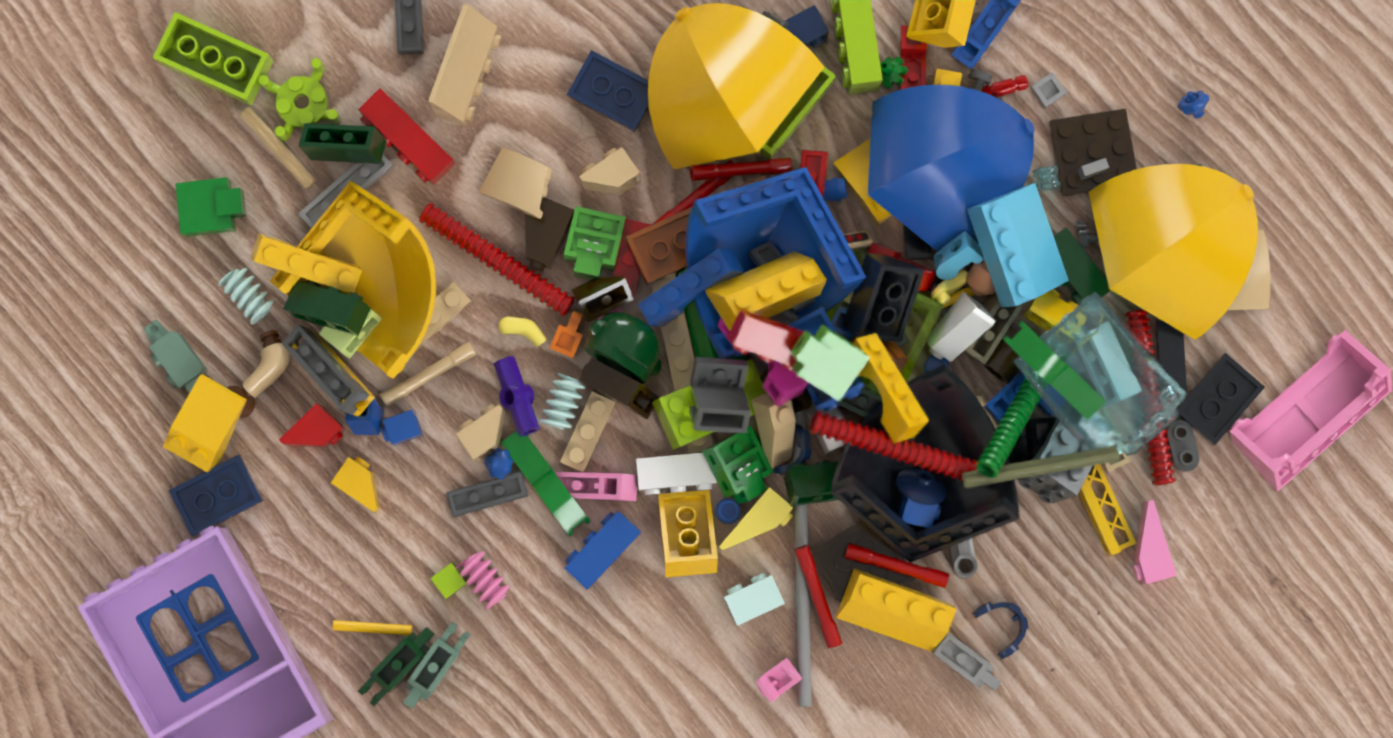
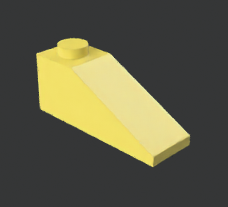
[718,487,793,550]

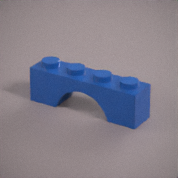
[638,248,744,326]

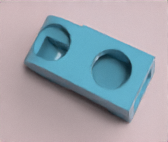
[934,231,984,280]

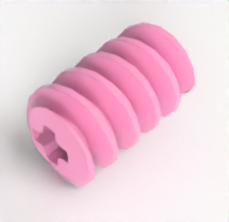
[455,551,510,610]

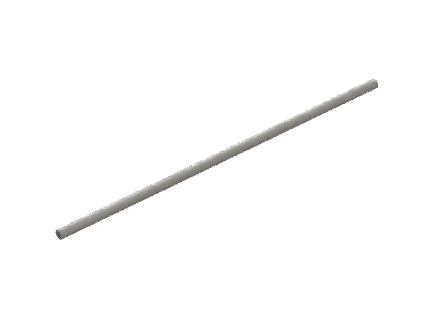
[793,410,812,707]

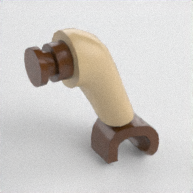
[227,330,290,419]

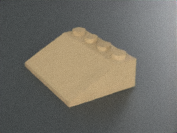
[428,4,501,127]

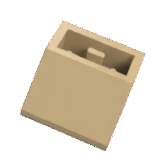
[579,147,641,196]
[456,404,506,462]

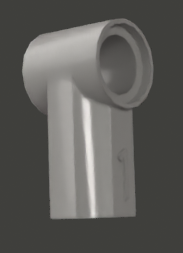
[950,538,978,579]

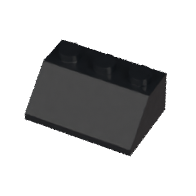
[842,253,925,343]

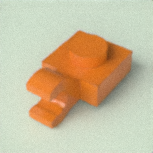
[549,311,584,359]

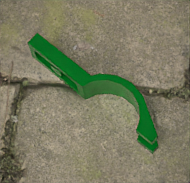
[1004,320,1106,420]
[500,430,590,536]

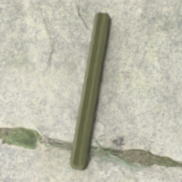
[962,446,1119,488]

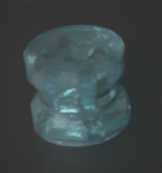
[1032,166,1061,192]

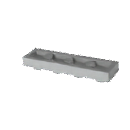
[298,154,393,228]

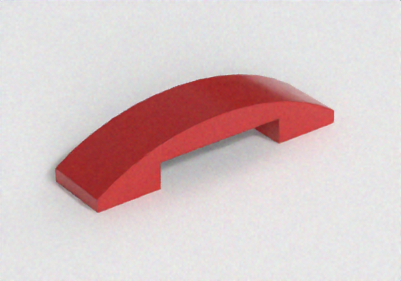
[900,26,927,90]

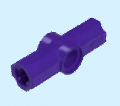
[493,356,540,437]

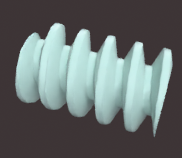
[218,268,274,325]
[539,373,586,430]

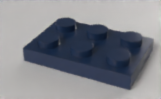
[567,50,649,132]
[168,455,263,537]

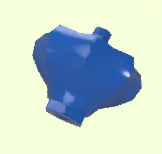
[1177,90,1209,119]
[484,448,513,480]

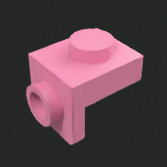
[756,657,802,702]

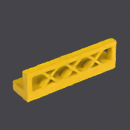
[1078,464,1137,556]

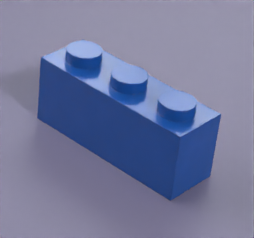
[564,511,641,590]

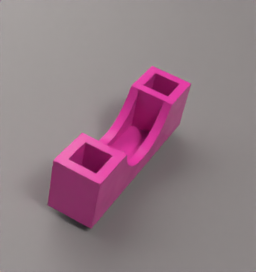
[717,318,808,407]

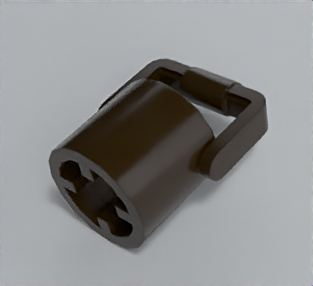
[982,323,1029,384]

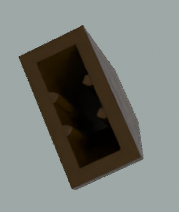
[525,197,574,271]
[579,357,660,420]

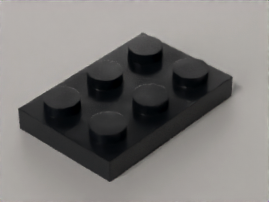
[1174,353,1265,446]

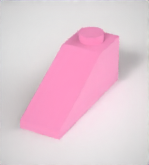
[555,472,638,501]
[1133,500,1177,584]

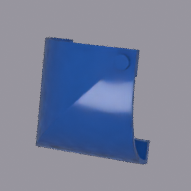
[868,85,1035,252]
[686,167,866,359]

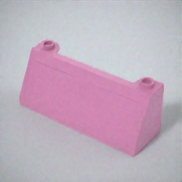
[1230,330,1392,492]

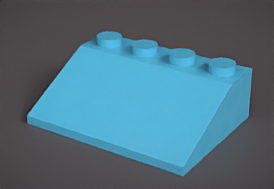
[967,183,1069,308]

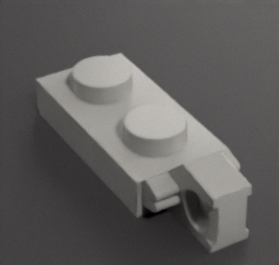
[932,632,1001,690]

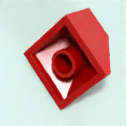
[279,403,346,447]

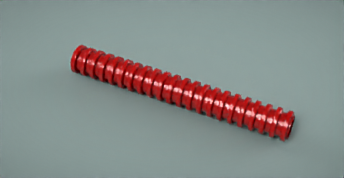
[419,203,575,317]
[1125,309,1176,486]
[810,411,977,481]

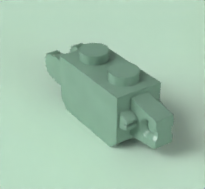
[144,320,207,393]
[403,622,471,709]

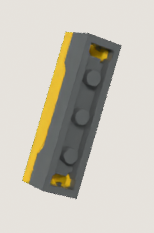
[282,324,375,417]

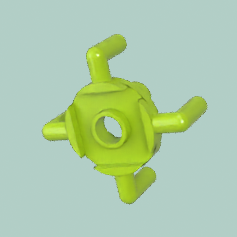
[259,58,341,141]

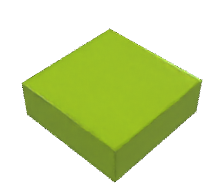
[430,563,466,599]

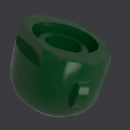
[584,312,662,384]

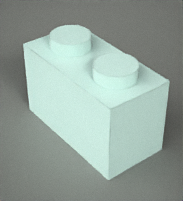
[724,573,785,626]

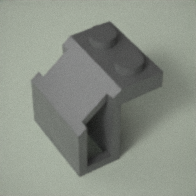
[689,357,751,433]

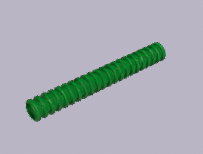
[976,339,1067,478]

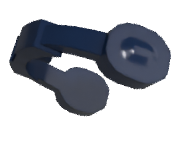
[774,423,812,475]
[972,602,1028,660]

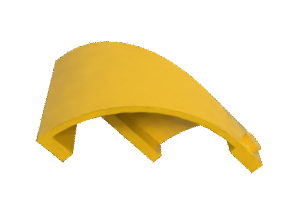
[648,3,824,169]
[1088,164,1258,340]
[269,180,436,379]

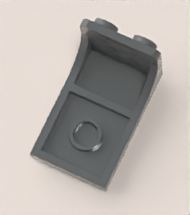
[1017,400,1112,503]

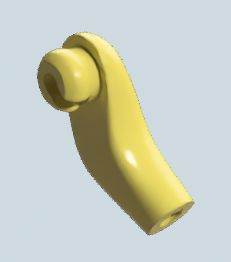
[931,268,968,305]
[498,317,547,347]

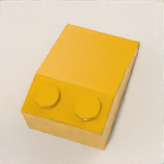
[833,138,893,226]
[163,374,247,473]
[658,490,718,578]

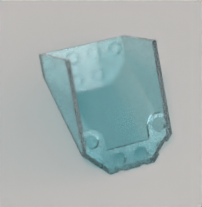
[1014,292,1187,456]

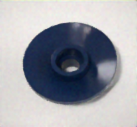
[896,468,947,505]

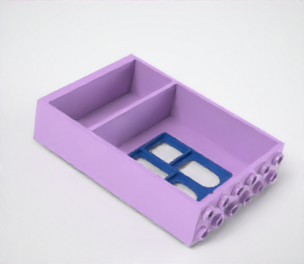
[78,526,334,738]

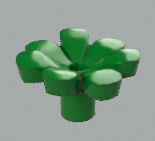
[880,57,908,89]

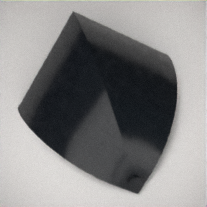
[831,364,1019,563]

